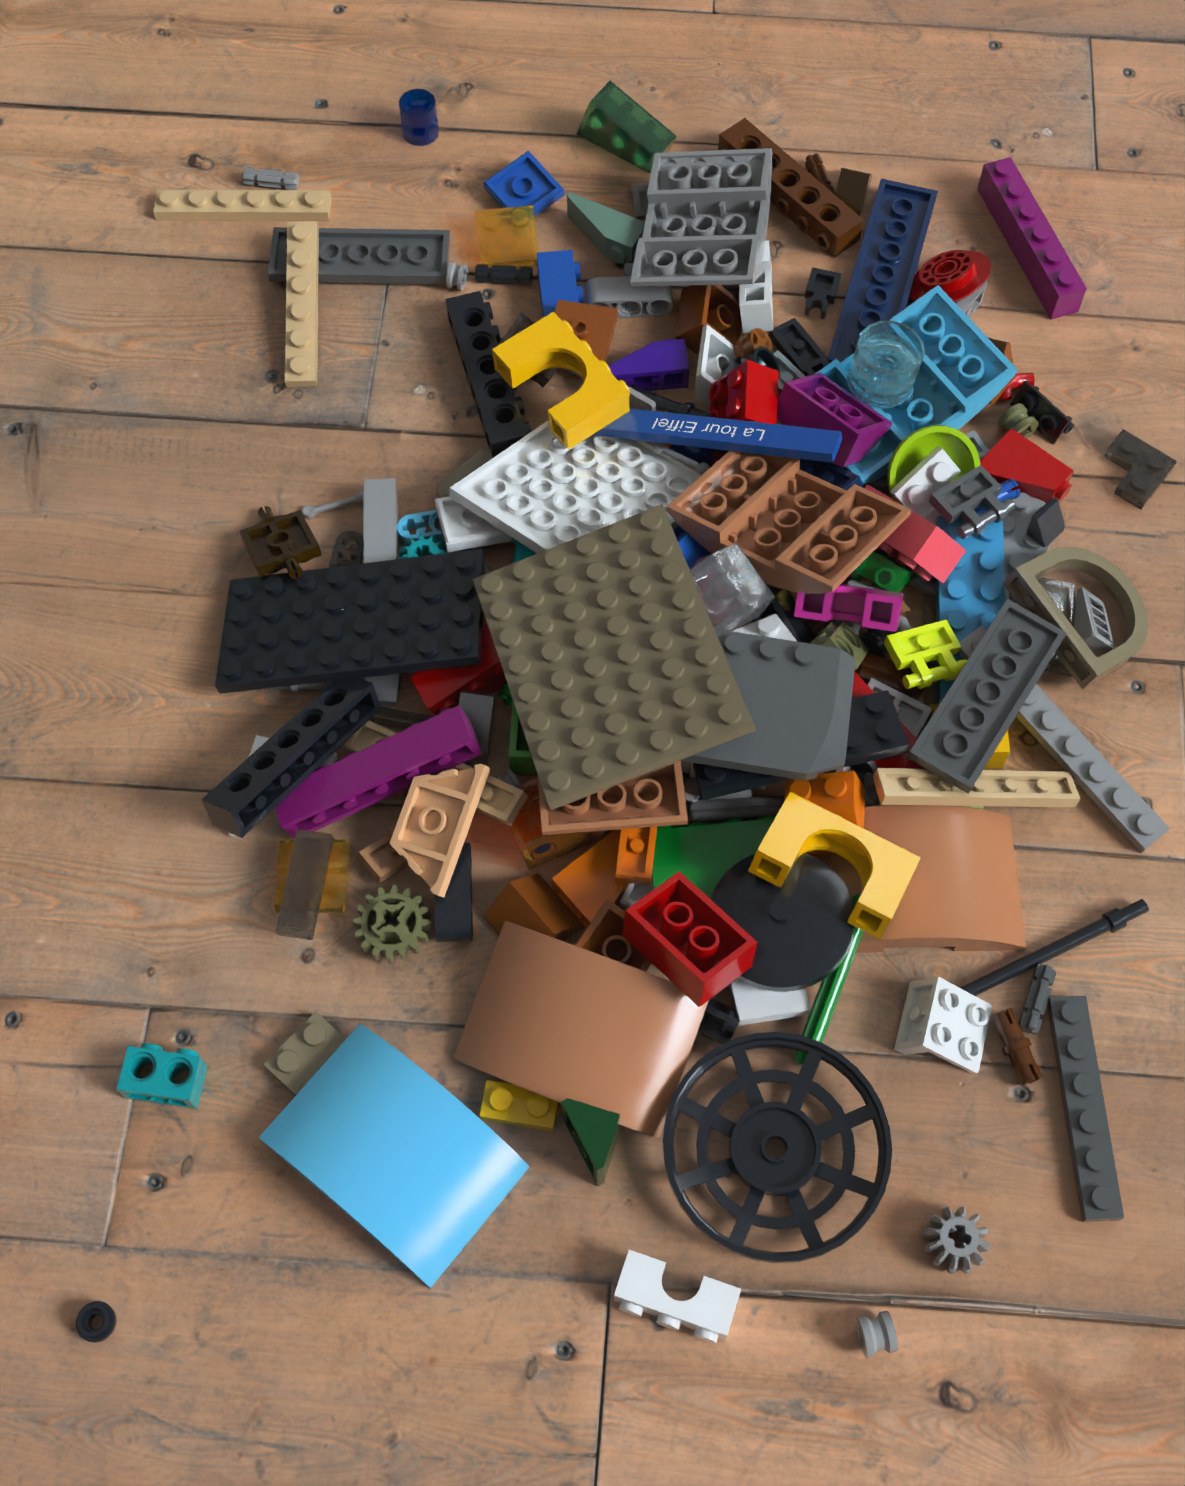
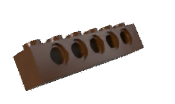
[718,118,864,258]

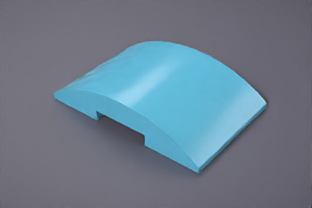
[815,285,1017,484]
[259,1024,530,1288]

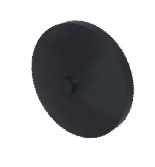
[711,853,854,992]

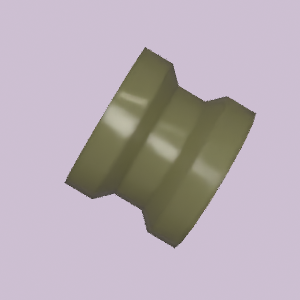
[998,403,1039,438]

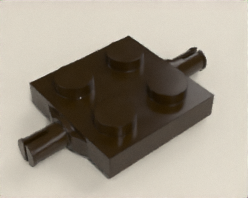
[240,506,322,579]

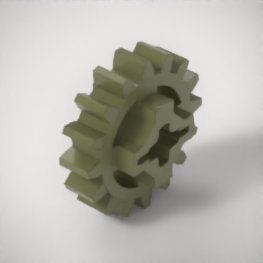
[353,885,432,964]

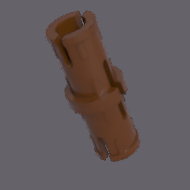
[990,1008,1043,1086]

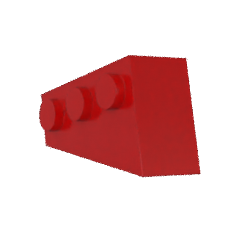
[410,625,507,715]

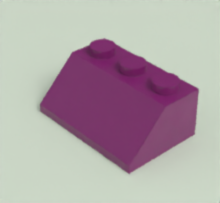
[777,373,893,467]

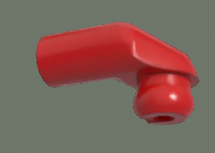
[998,373,1035,401]

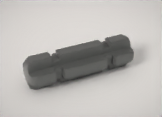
[1018,964,1056,1034]

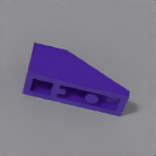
[608,339,689,391]

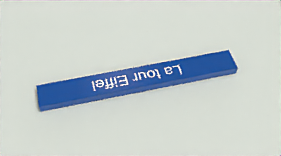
[593,408,842,463]

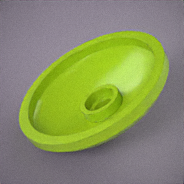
[887,425,980,503]

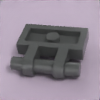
[929,465,1015,539]

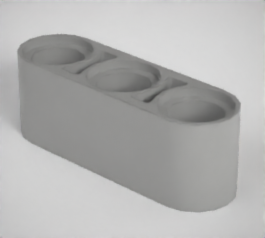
[585,276,673,318]

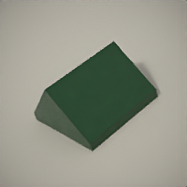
[561,1098,620,1186]

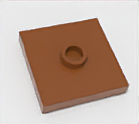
[554,300,618,362]

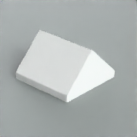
[694,325,737,405]

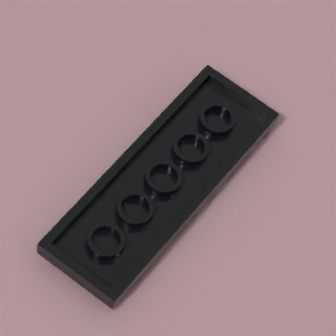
[692,690,909,800]

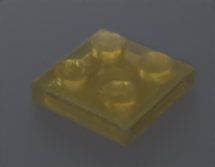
[475,205,539,268]

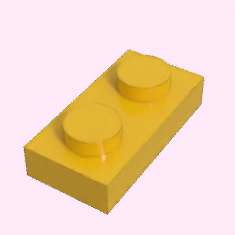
[480,1080,559,1131]

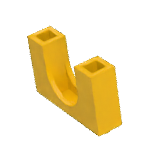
[492,312,630,450]
[748,792,920,939]

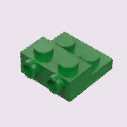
[849,549,916,593]

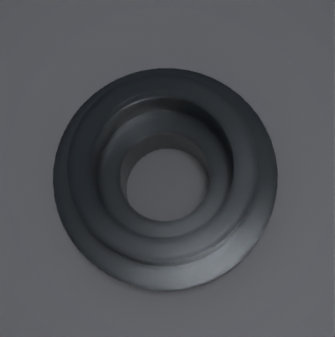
[76,1301,117,1343]

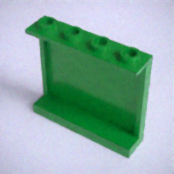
[652,815,776,899]

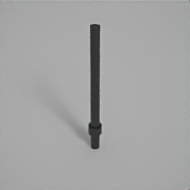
[960,899,1149,996]

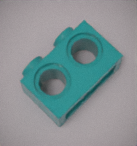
[116,1043,208,1109]

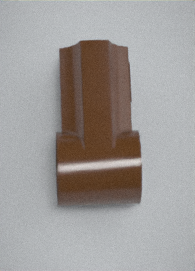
[859,653,924,700]

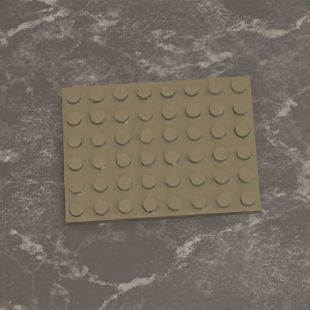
[473,504,756,810]

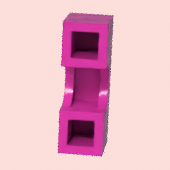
[794,584,904,632]

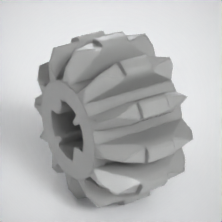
[923,1206,990,1274]

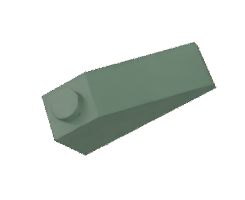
[567,192,645,265]

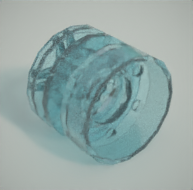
[847,321,925,408]

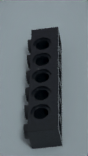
[445,291,532,458]
[201,678,381,838]

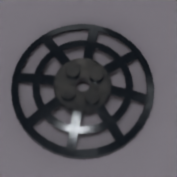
[662,1032,892,1263]

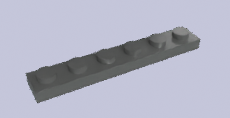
[1047,995,1124,1222]

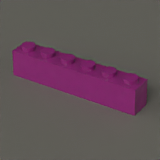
[977,157,1087,320]
[275,705,482,840]

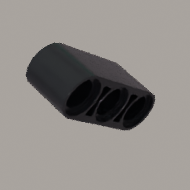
[435,842,473,942]

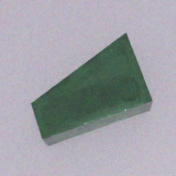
[576,80,677,173]

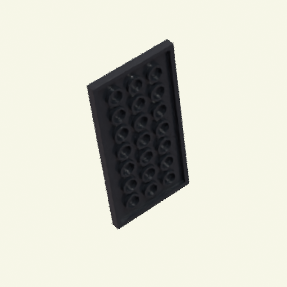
[215,549,486,694]

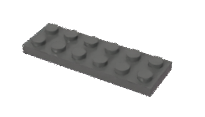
[268,227,451,284]
[907,599,1067,794]

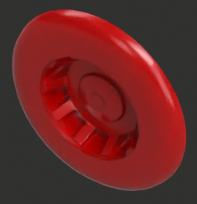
[910,250,991,302]

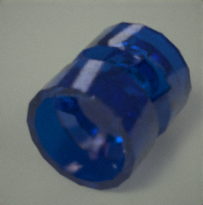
[399,89,439,146]

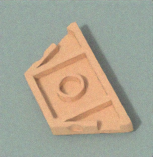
[389,764,491,897]

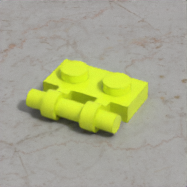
[884,619,967,689]

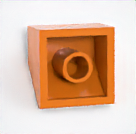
[785,771,865,856]

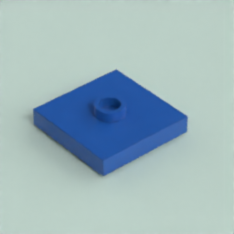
[483,150,565,228]

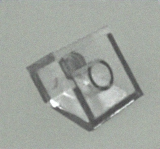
[690,543,775,631]

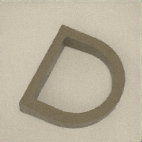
[1002,547,1148,689]

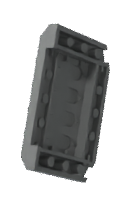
[680,629,856,781]

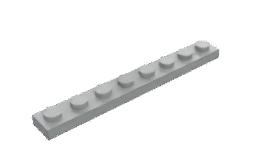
[958,625,1170,853]

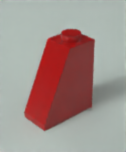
[980,428,1074,503]

